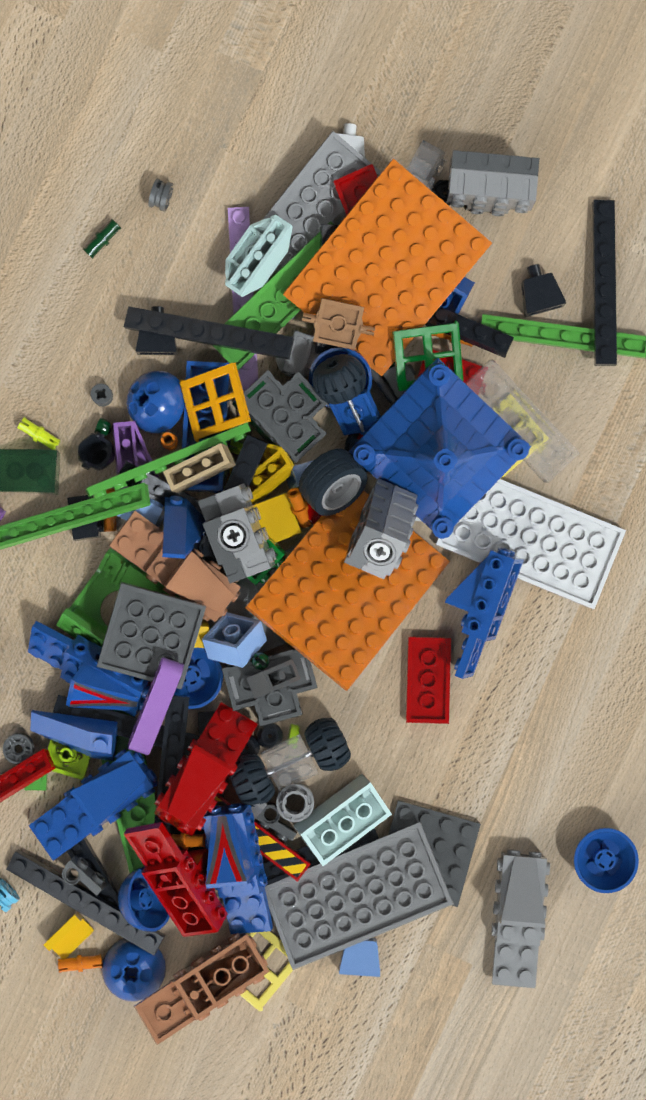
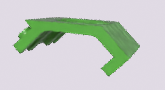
[56,548,180,647]

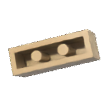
[163,443,236,493]

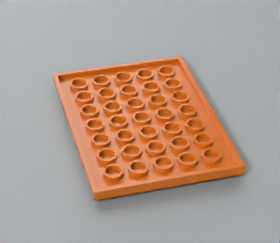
[283,159,492,376]
[245,490,450,691]

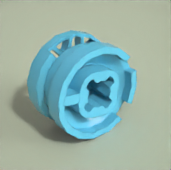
[0,878,20,912]

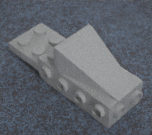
[491,850,550,988]

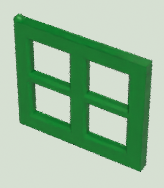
[392,321,464,391]

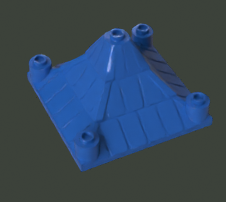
[348,357,532,539]

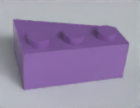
[112,421,160,489]

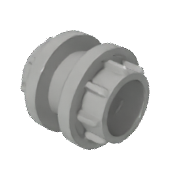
[276,783,314,822]

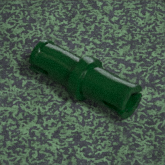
[83,219,122,259]

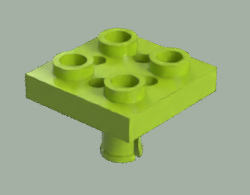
[47,739,91,780]

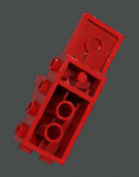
[154,702,258,836]
[124,822,228,937]

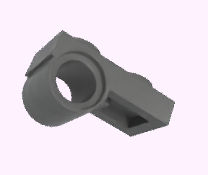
[256,803,297,841]
[62,855,108,896]

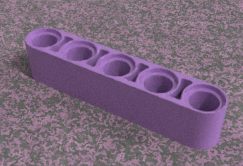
[127,657,184,755]

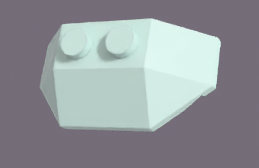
[225,214,293,297]

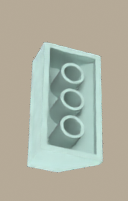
[293,774,392,866]

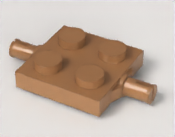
[301,298,375,350]

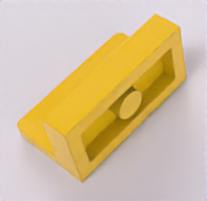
[43,912,94,959]

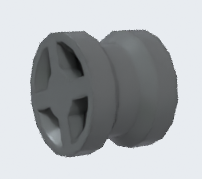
[90,384,113,407]

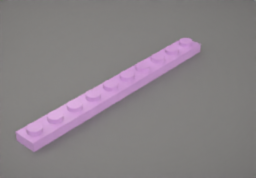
[228,207,258,393]

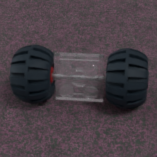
[229,718,351,807]

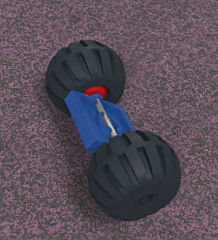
[313,354,381,472]

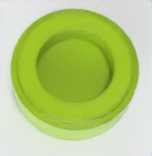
[287,724,299,746]

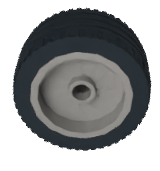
[298,448,368,516]

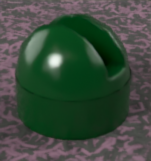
[94,418,111,435]
[252,653,269,670]

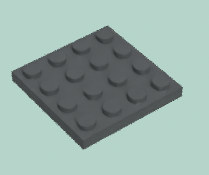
[97,582,206,689]
[388,800,481,907]

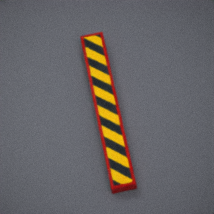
[214,793,311,882]

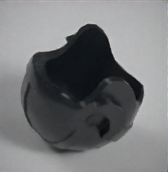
[78,432,115,471]

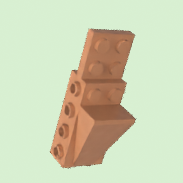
[109,510,241,622]
[134,933,270,1045]

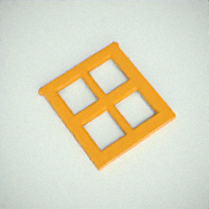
[179,362,251,442]

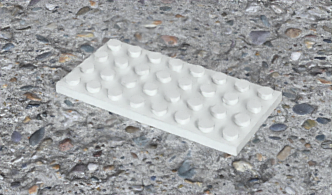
[436,479,626,609]

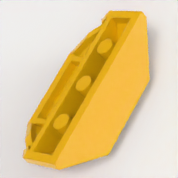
[226,443,294,504]

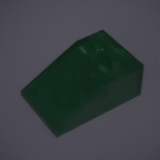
[0,449,61,495]

